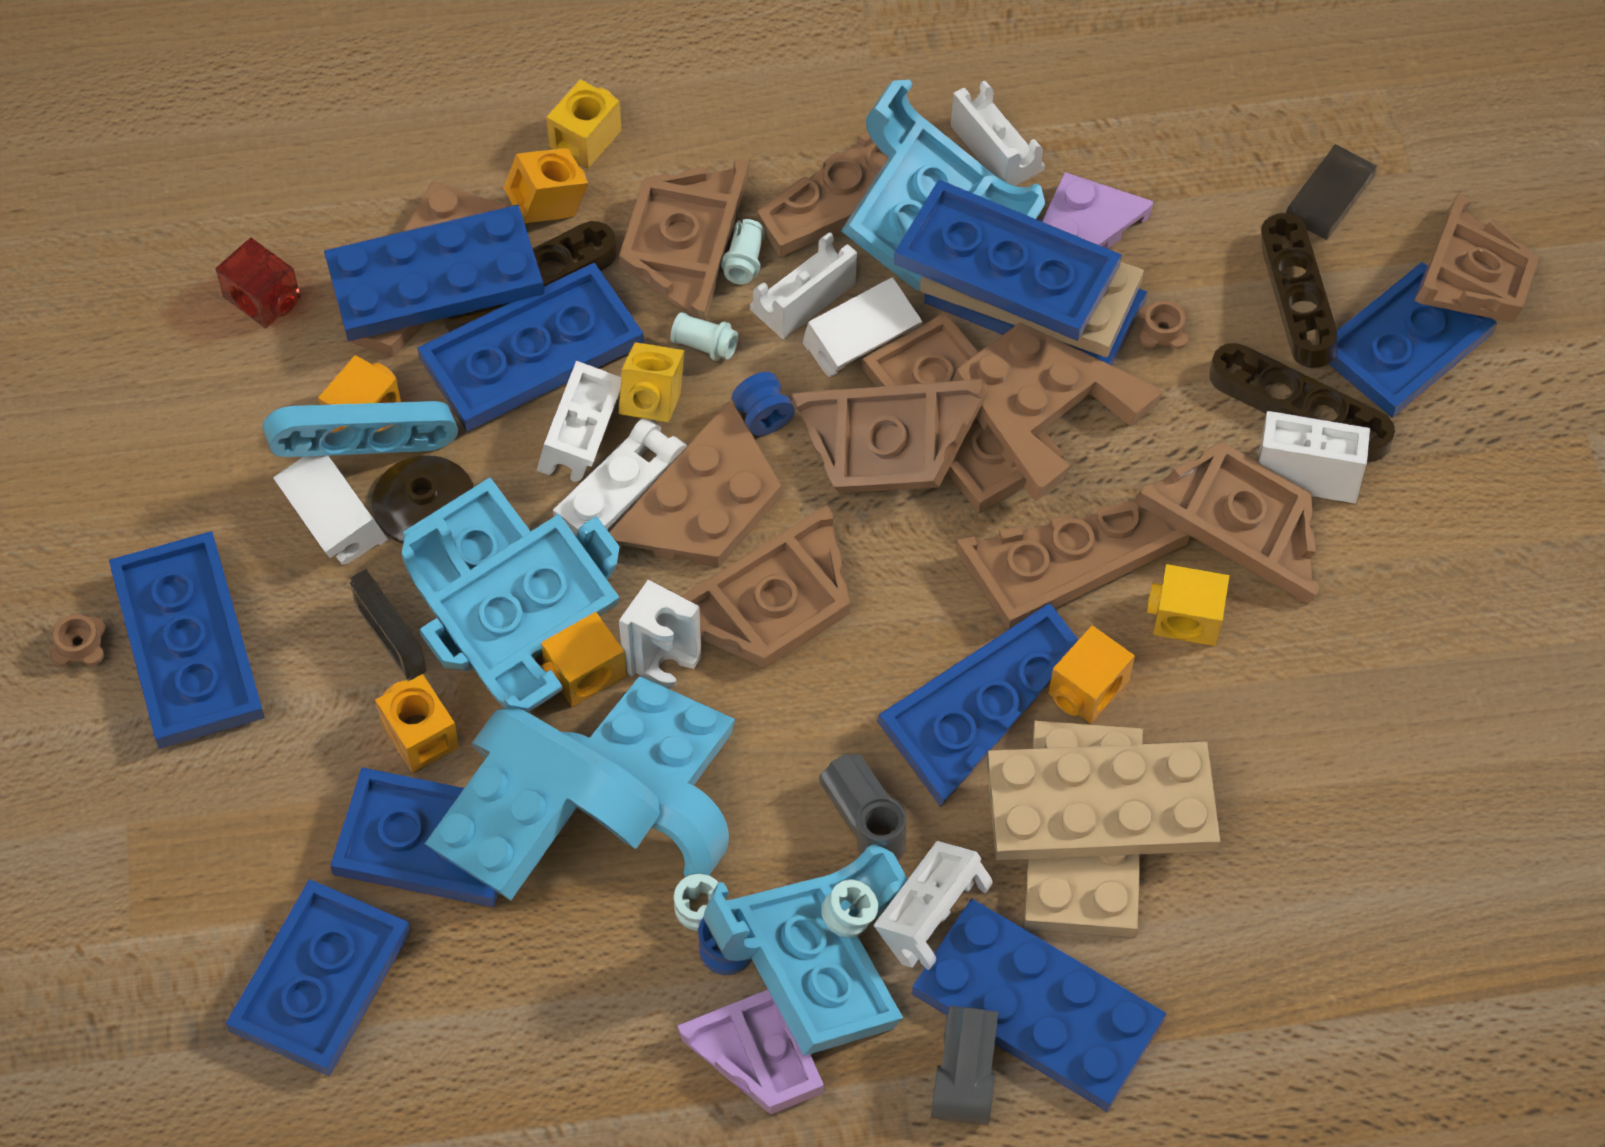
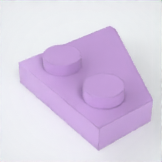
[1042,172,1153,249]
[677,990,824,1115]

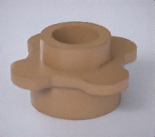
[1138,300,1189,349]
[50,614,107,667]

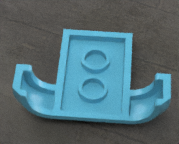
[841,79,1045,292]
[403,478,620,671]
[402,514,620,713]
[562,676,735,877]
[425,708,660,900]
[704,844,908,1056]

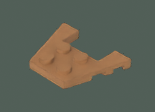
[952,322,1163,501]

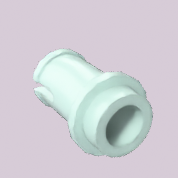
[721,219,766,284]
[670,312,738,361]

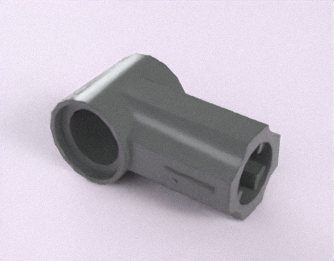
[819,753,906,861]
[931,1005,999,1126]

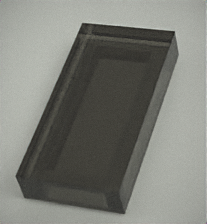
[1286,144,1377,240]
[350,569,427,680]

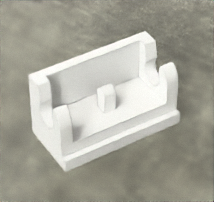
[951,81,1045,186]
[750,232,857,340]
[802,277,922,378]
[536,361,621,482]
[1258,411,1370,504]
[273,455,388,565]
[619,580,701,688]
[874,841,993,970]

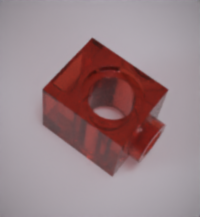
[215,237,301,329]

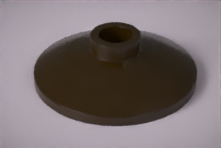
[372,455,474,544]

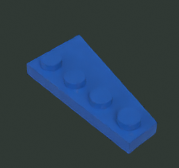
[877,603,1078,807]

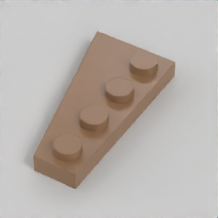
[955,500,1190,630]

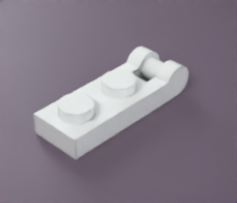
[553,418,687,536]

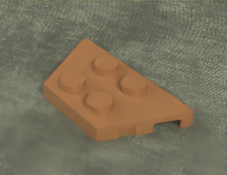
[619,159,750,321]
[1414,193,1539,323]
[792,379,988,494]
[609,401,781,568]
[1133,441,1319,605]
[680,505,850,668]

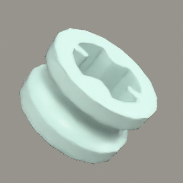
[673,874,718,931]
[821,879,878,938]

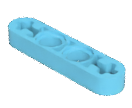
[262,401,458,457]

